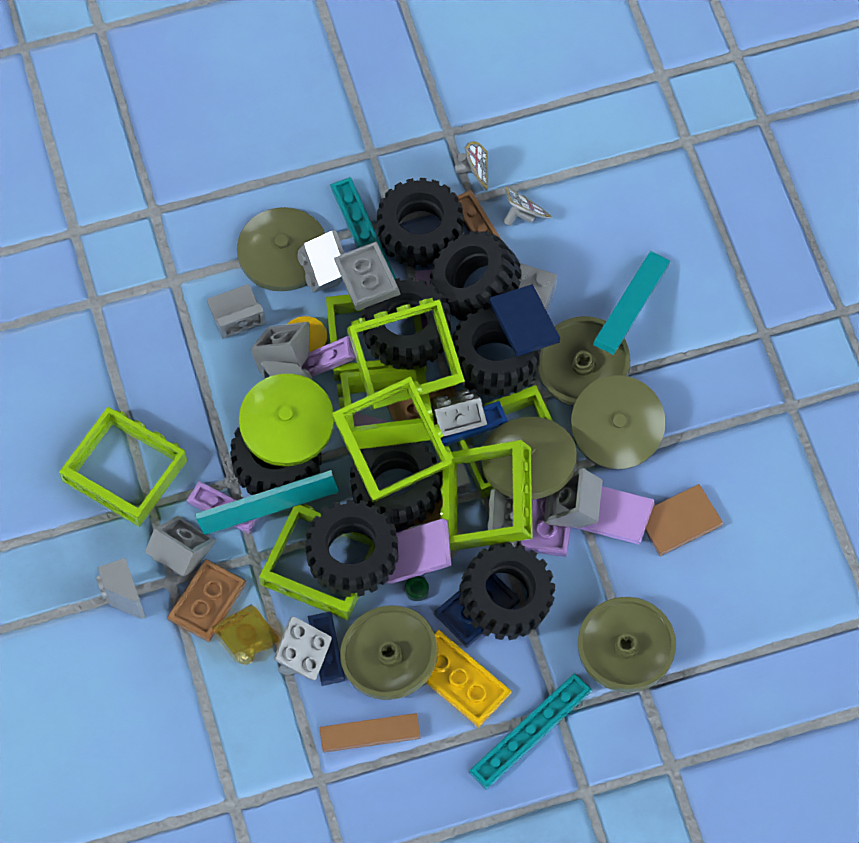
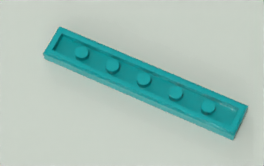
[330,177,396,279]
[593,251,670,355]
[196,470,339,535]
[469,673,592,790]

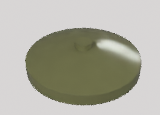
[237,207,325,291]
[538,316,631,406]
[571,375,665,470]
[481,417,577,499]
[578,597,676,692]
[340,605,438,700]

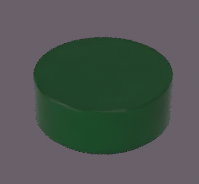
[405,576,429,602]

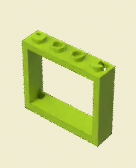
[326,294,427,381]
[347,298,465,410]
[337,365,434,449]
[332,376,453,502]
[456,385,553,498]
[59,407,187,527]
[440,440,532,551]
[259,504,375,621]

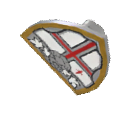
[455,141,488,191]
[503,186,552,226]

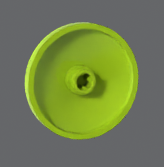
[239,374,334,466]

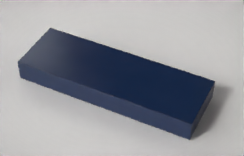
[308,611,345,686]

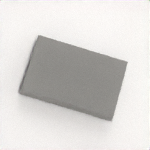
[333,242,400,311]

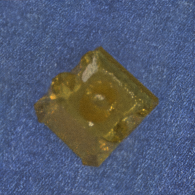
[211,604,280,665]

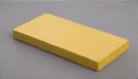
[425,629,511,728]

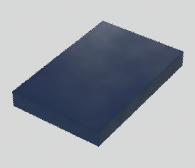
[489,284,560,357]
[434,574,520,648]

